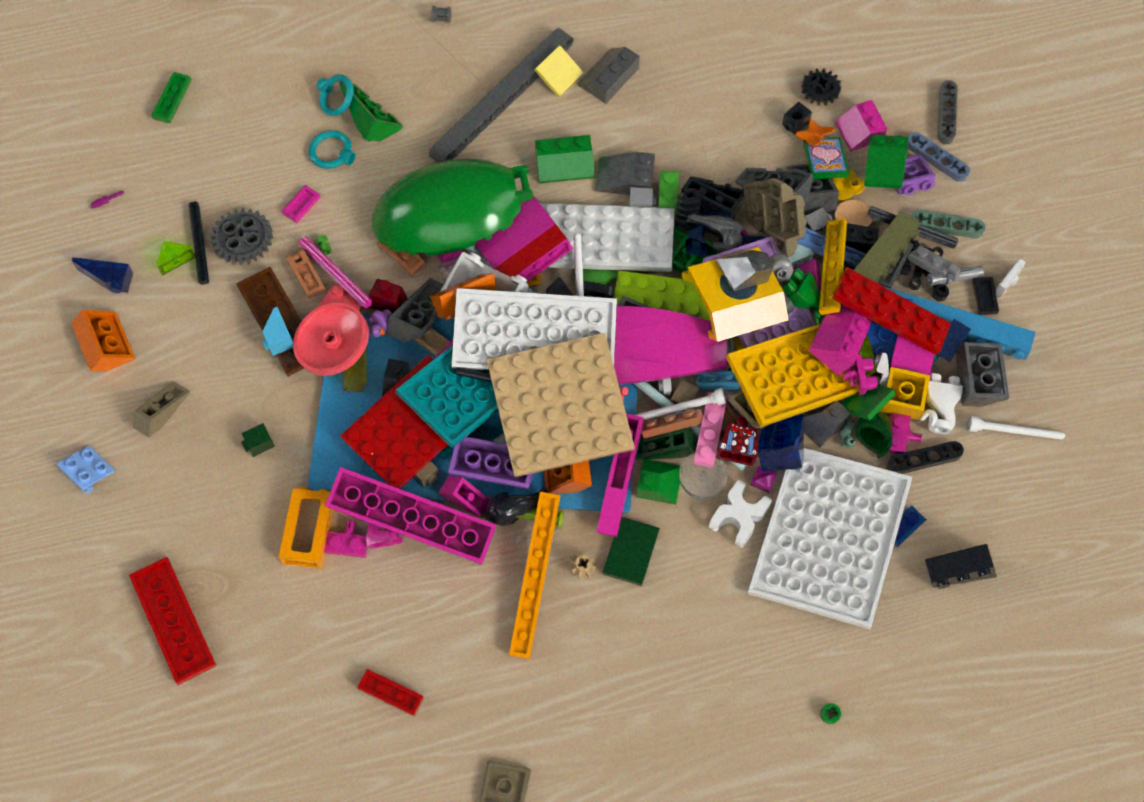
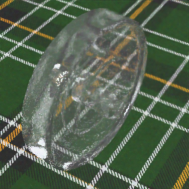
[679,453,728,500]

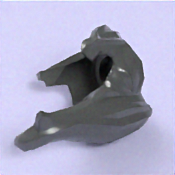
[687,214,743,252]

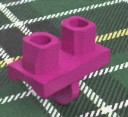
[842,354,878,396]

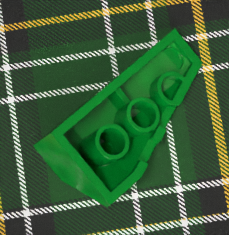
[339,81,403,142]

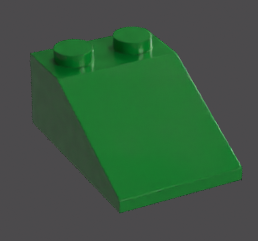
[864,134,909,188]

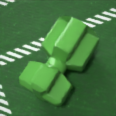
[316,235,332,255]

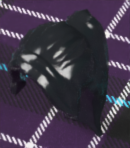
[484,488,548,526]

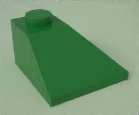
[636,459,683,505]

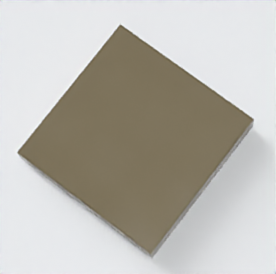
[479,761,531,802]

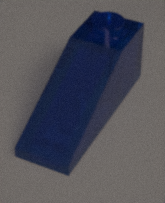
[72,257,133,293]

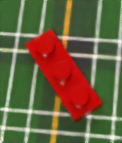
[357,669,424,717]

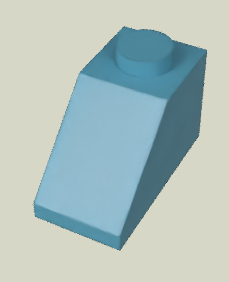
[262,307,293,356]

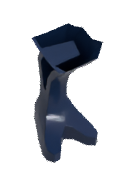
[685,210,729,257]

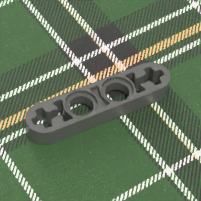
[937,80,957,144]

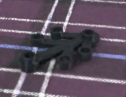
[900,240,949,301]

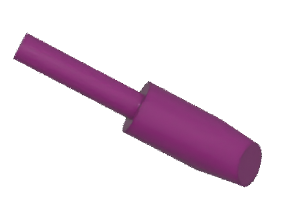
[91,190,124,209]

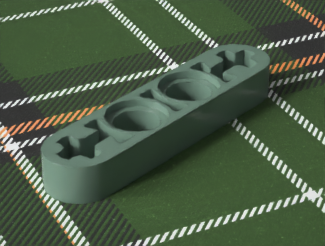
[912,210,986,238]

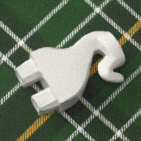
[920,373,963,434]

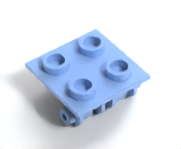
[56,446,115,494]

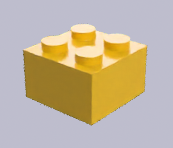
[880,367,930,420]

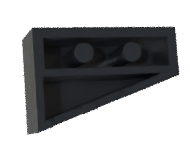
[681,176,745,219]
[925,543,997,589]

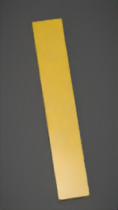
[819,218,847,315]

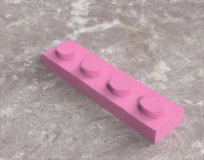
[693,392,728,469]

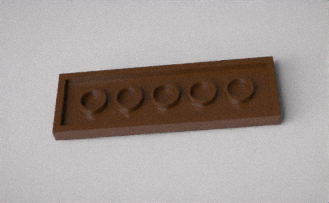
[236,267,304,377]

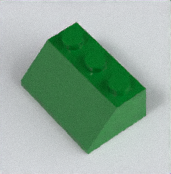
[535,135,594,184]

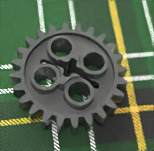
[211,208,273,266]

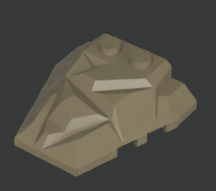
[743,178,806,257]

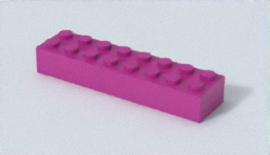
[325,467,497,565]

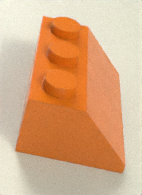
[430,273,496,320]
[71,310,135,371]
[544,461,592,494]

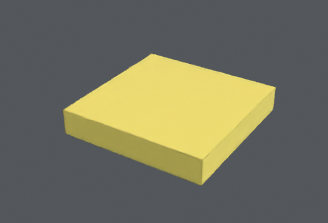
[534,46,583,97]

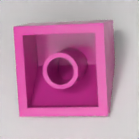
[835,100,888,152]

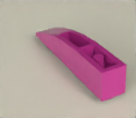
[597,413,644,537]

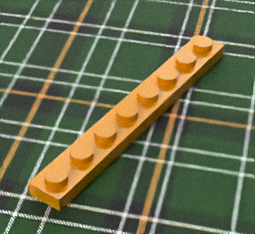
[509,492,560,660]

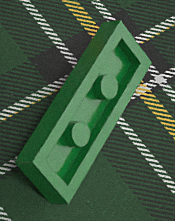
[152,72,192,124]

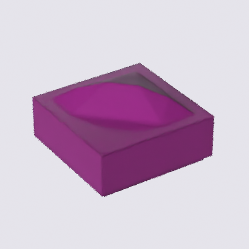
[750,466,777,493]

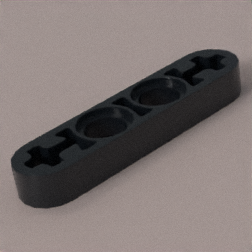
[887,441,964,474]

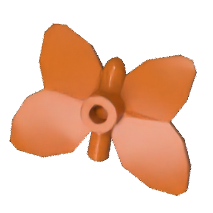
[795,120,835,147]

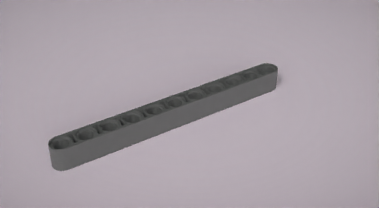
[429,28,574,162]

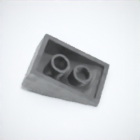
[595,152,655,195]
[787,164,839,215]

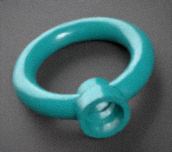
[316,74,354,116]
[308,130,356,169]

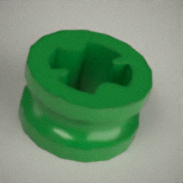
[820,703,841,724]

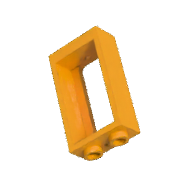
[278,487,334,569]

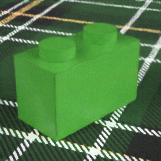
[658,171,679,215]

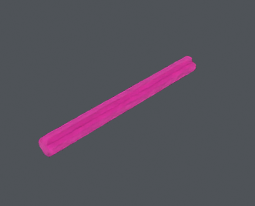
[299,236,372,308]

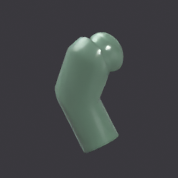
[838,420,856,448]

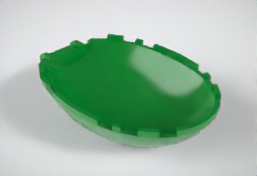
[371,159,533,256]

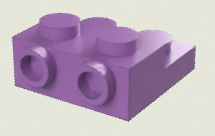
[895,154,935,195]

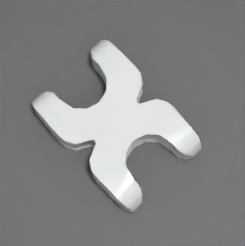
[709,480,772,548]

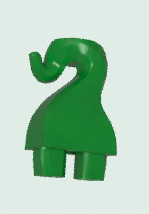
[782,268,824,325]

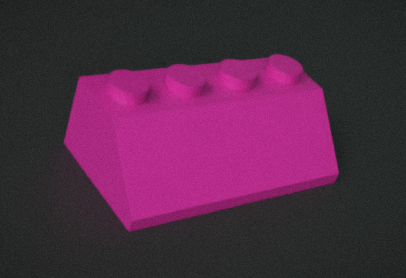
[809,304,872,375]

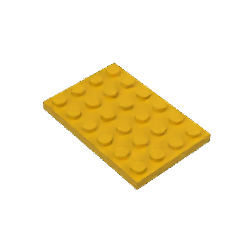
[726,324,859,427]

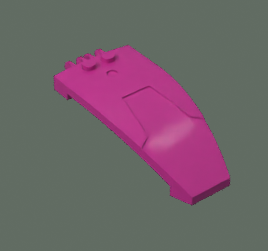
[614,306,728,385]

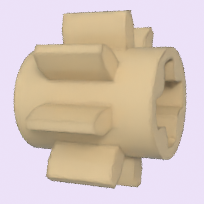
[570,552,596,579]

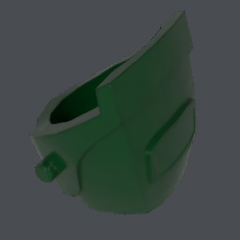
[855,411,893,459]

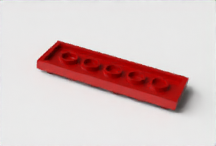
[832,267,951,355]
[129,557,217,685]

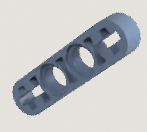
[908,132,970,182]

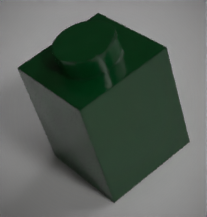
[241,423,275,457]

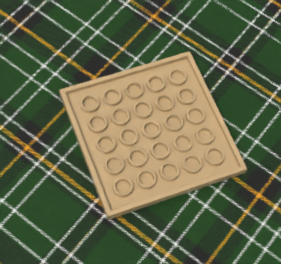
[487,333,635,478]

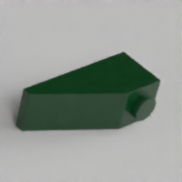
[635,428,698,460]

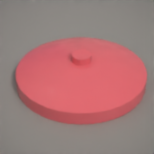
[293,302,369,376]

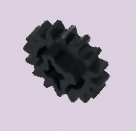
[801,68,841,106]

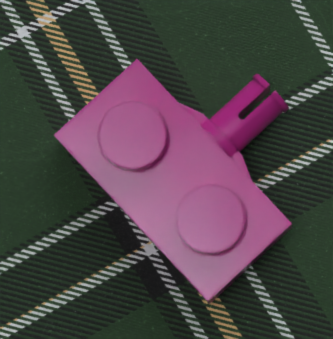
[889,413,922,454]
[324,520,368,558]

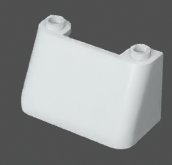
[441,252,529,293]

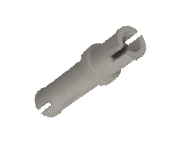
[926,265,984,286]

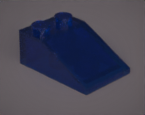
[758,414,804,471]

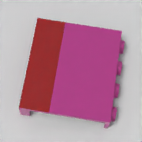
[474,196,573,283]

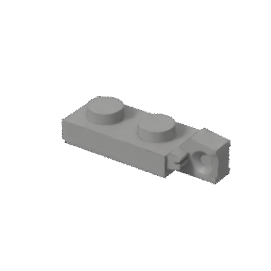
[908,245,960,281]

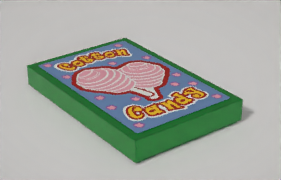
[803,138,849,179]

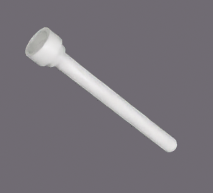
[574,233,584,296]
[635,388,726,421]
[968,416,1065,440]

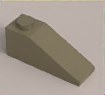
[133,382,190,437]

